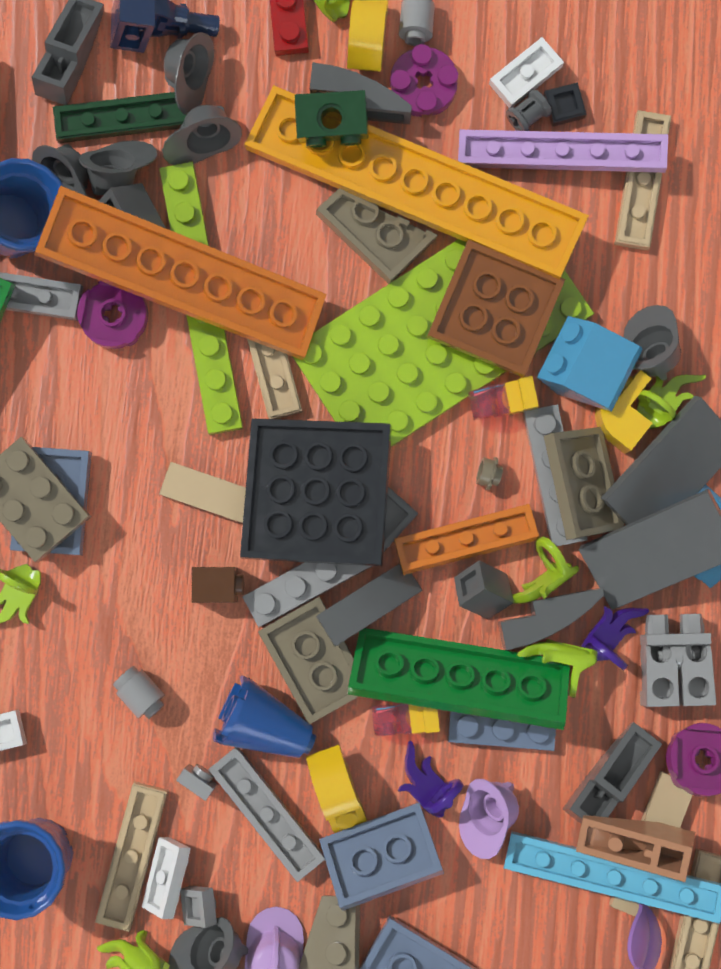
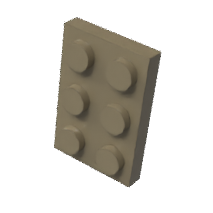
[543,427,624,540]
[0,437,92,563]
[258,597,359,724]

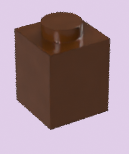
[192,567,244,603]

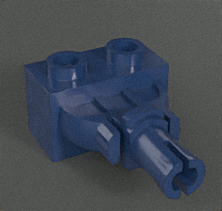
[110,0,220,53]

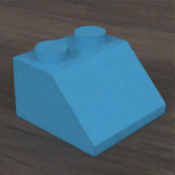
[537,316,643,412]

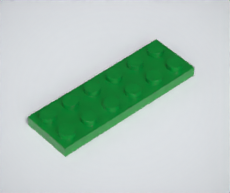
[348,628,570,730]

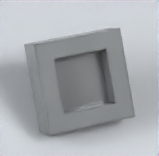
[176,764,217,801]
[180,886,217,928]

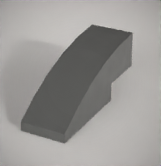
[32,0,104,105]
[310,62,412,125]
[316,564,422,647]
[498,588,604,651]
[563,722,662,823]

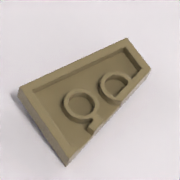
[316,188,438,284]
[299,895,360,969]

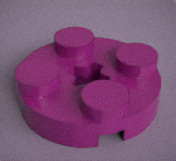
[390,44,458,117]
[77,281,148,349]
[666,723,721,797]

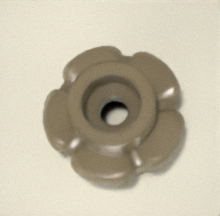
[476,457,503,490]

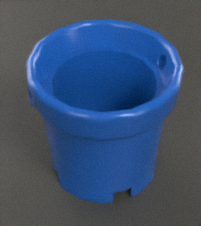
[0,158,64,258]
[0,818,73,920]

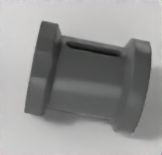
[506,89,552,131]

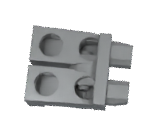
[640,614,716,707]

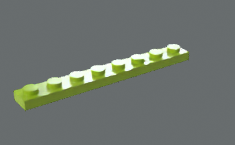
[159,162,244,435]

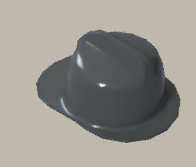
[164,32,215,115]
[162,105,242,165]
[79,140,157,196]
[32,144,89,196]
[624,305,681,381]
[168,917,248,969]

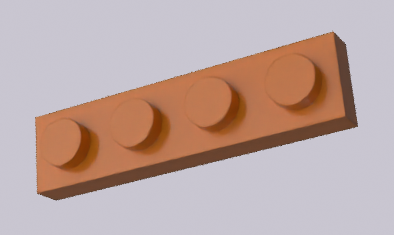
[394,504,539,575]

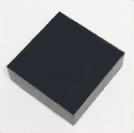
[543,82,587,127]

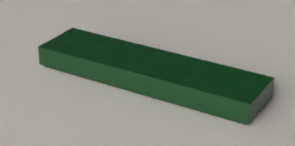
[53,92,186,143]

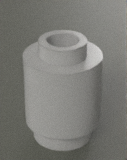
[399,0,435,46]
[113,666,165,719]

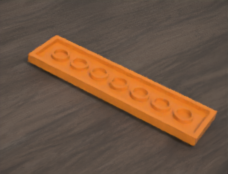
[34,186,327,360]

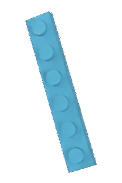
[504,831,721,924]

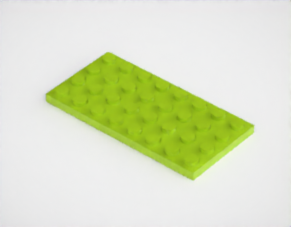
[292,239,594,447]

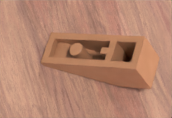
[576,815,696,882]

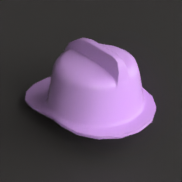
[459,779,519,859]
[245,907,304,969]

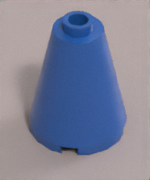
[213,675,316,758]

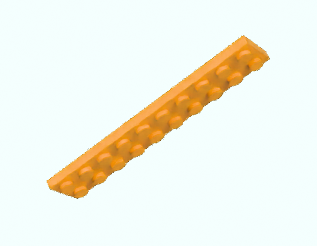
[244,85,589,280]

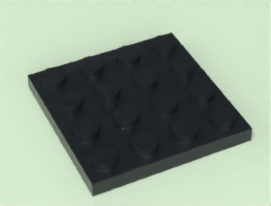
[240,418,392,566]

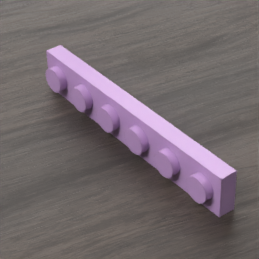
[458,129,668,173]

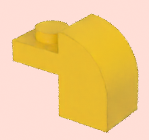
[347,0,388,71]
[595,370,653,454]
[306,745,367,833]

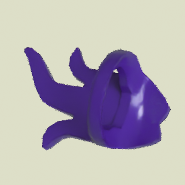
[581,606,649,671]
[398,741,464,818]

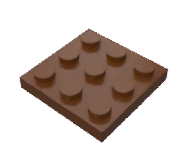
[427,239,566,378]

